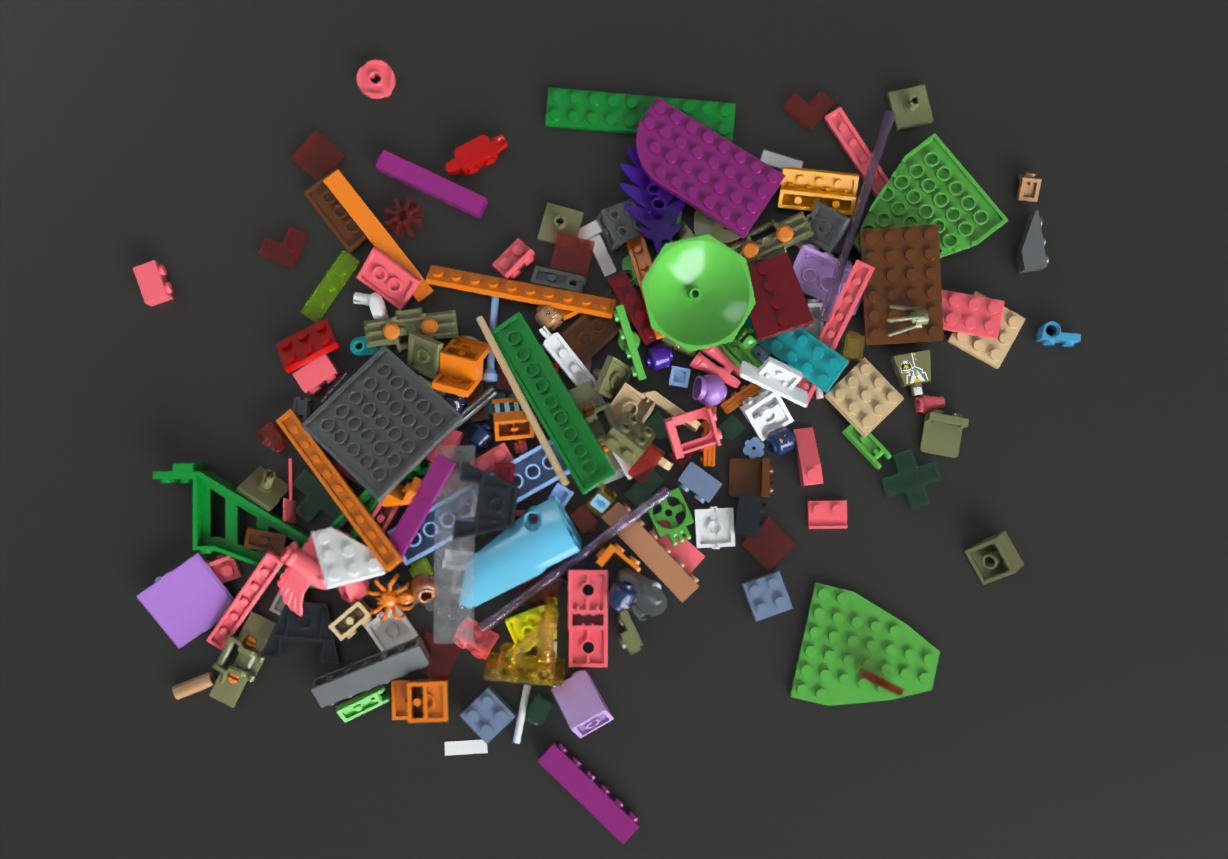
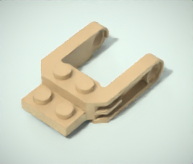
[610,382,701,471]

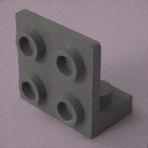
[596,199,646,251]

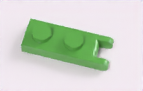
[842,424,892,470]
[335,684,392,723]

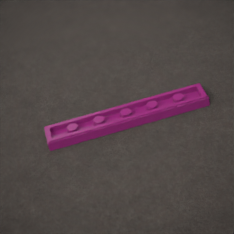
[389,453,456,565]

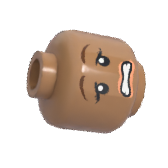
[535,305,563,332]

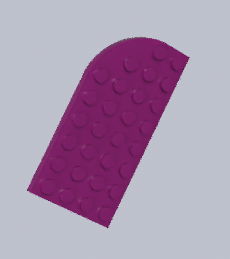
[636,97,786,239]

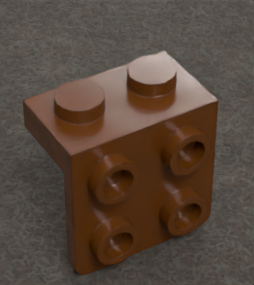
[729,458,774,498]

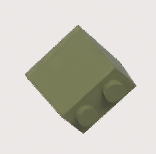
[964,531,1024,585]

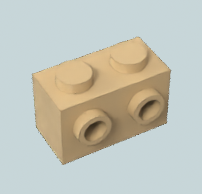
[328,598,372,641]

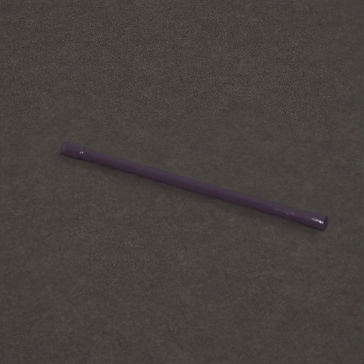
[818,111,896,323]
[477,486,672,634]

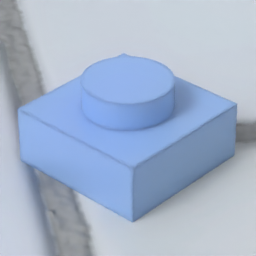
[668,366,691,389]
[547,483,574,508]

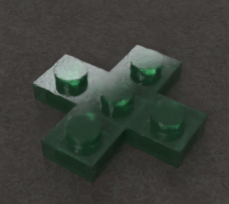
[880,449,942,510]
[292,469,348,523]

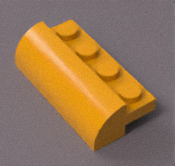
[777,166,859,215]

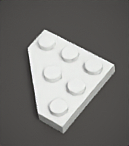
[311,527,386,589]

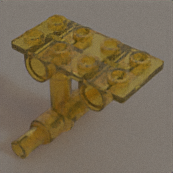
[484,597,565,687]

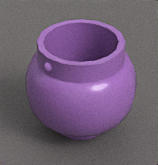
[692,374,727,406]

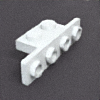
[739,356,808,407]

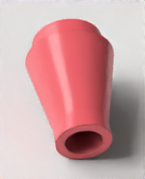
[914,395,945,414]

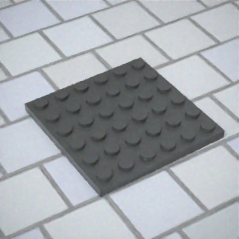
[300,346,464,502]

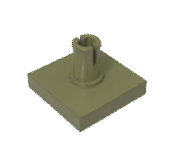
[887,85,933,131]
[537,203,584,250]
[407,331,444,379]
[592,355,632,401]
[236,466,289,513]

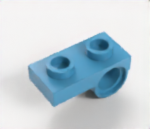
[1036,321,1081,347]

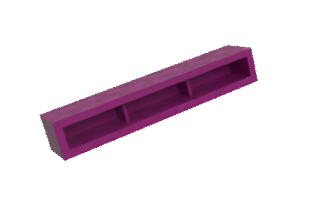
[537,741,639,844]

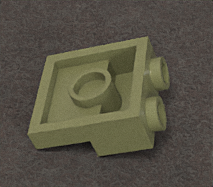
[617,609,643,655]

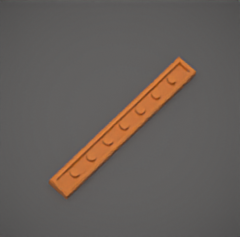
[323,169,434,302]

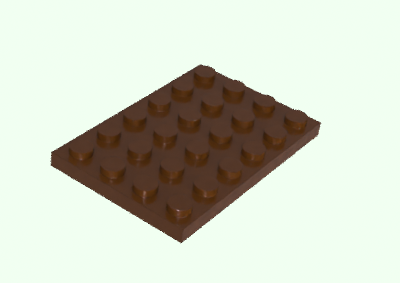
[859,224,944,346]

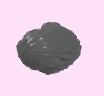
[612,567,667,621]

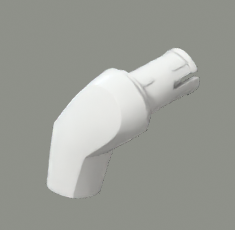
[353,292,389,320]

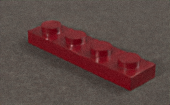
[607,270,657,346]

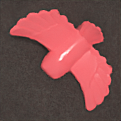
[277,529,355,616]

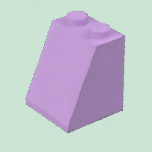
[551,670,614,738]

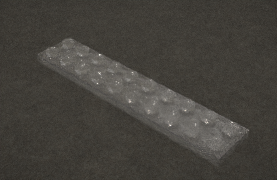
[434,446,475,644]

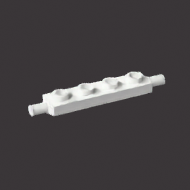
[539,326,607,406]

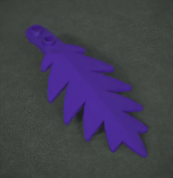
[619,147,685,255]

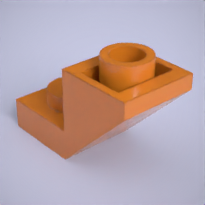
[381,476,422,507]

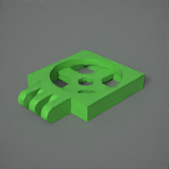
[643,487,694,546]

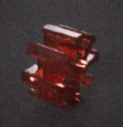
[384,198,424,238]

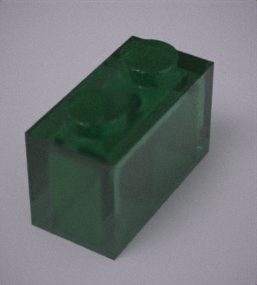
[624,467,665,508]

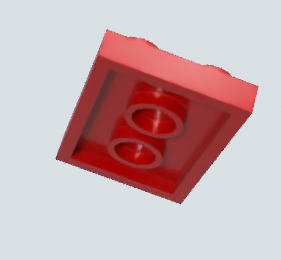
[276,318,339,373]

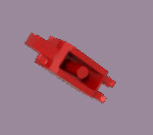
[445,135,508,176]

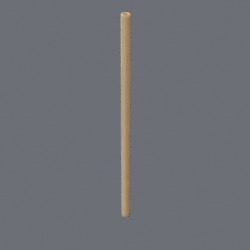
[476,316,569,486]

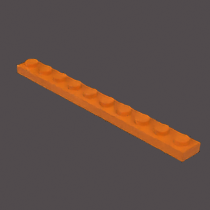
[426,265,616,319]
[276,409,404,572]

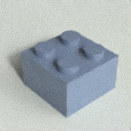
[741,571,793,622]
[460,685,517,744]

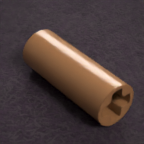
[172,672,215,700]

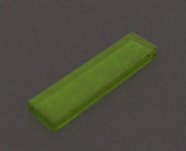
[301,250,360,323]

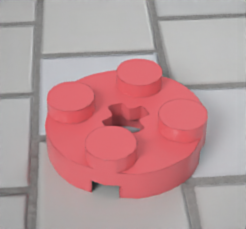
[357,60,395,99]

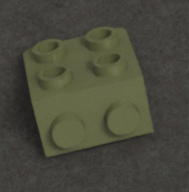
[920,410,969,458]
[601,412,656,467]

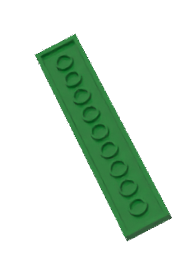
[545,87,736,142]
[491,311,617,494]

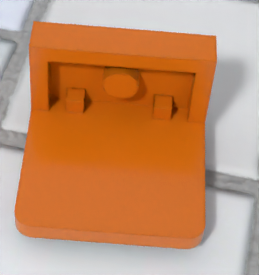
[596,543,641,572]

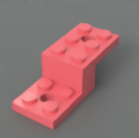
[568,570,608,667]

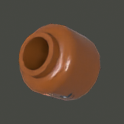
[410,573,438,603]

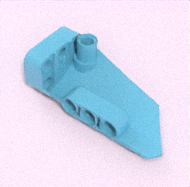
[460,496,582,609]

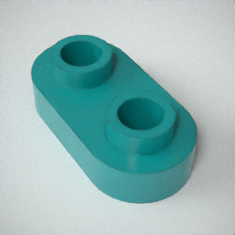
[350,336,389,357]

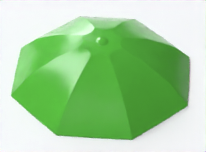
[641,234,756,352]

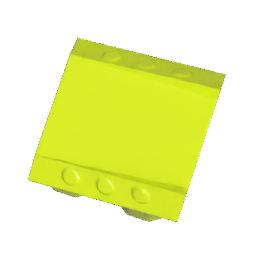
[505,605,557,652]

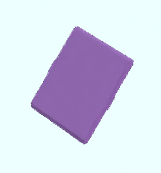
[136,553,234,649]

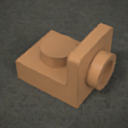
[1017,172,1042,202]

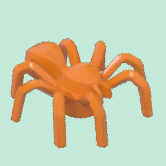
[366,574,414,622]

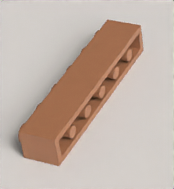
[601,502,699,602]

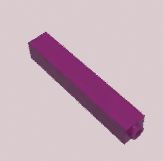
[375,150,488,219]

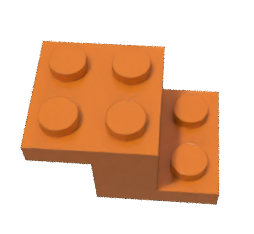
[432,336,491,398]
[391,678,449,723]

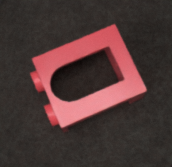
[663,406,722,459]

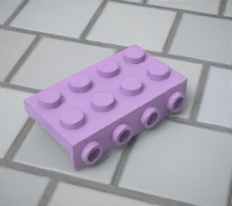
[793,244,863,316]

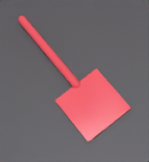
[283,458,297,524]

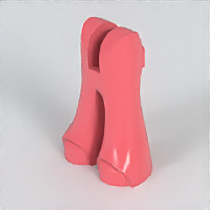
[689,345,742,389]

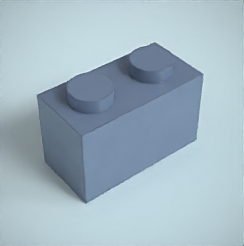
[677,462,722,504]

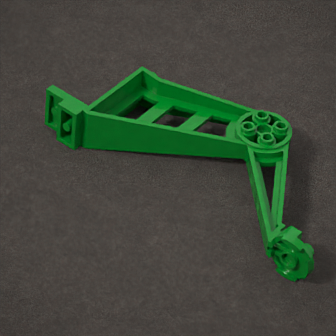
[153,462,432,588]

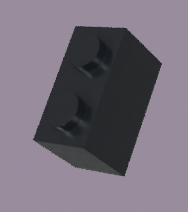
[734,494,767,539]

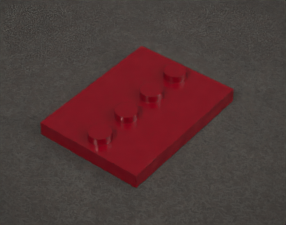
[748,252,814,342]

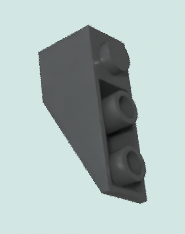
[1016,210,1049,273]

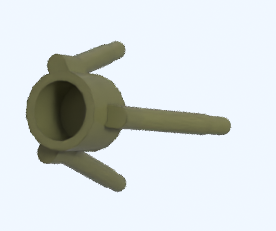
[887,305,929,337]

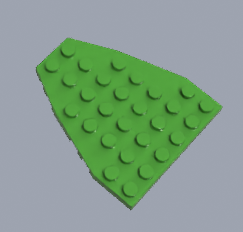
[853,133,1008,258]
[790,583,940,706]

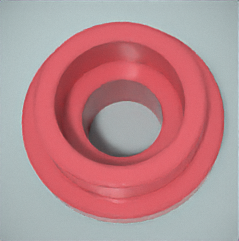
[513,439,528,456]

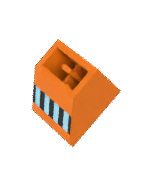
[491,396,534,441]

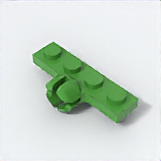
[613,304,646,381]
[718,326,763,384]

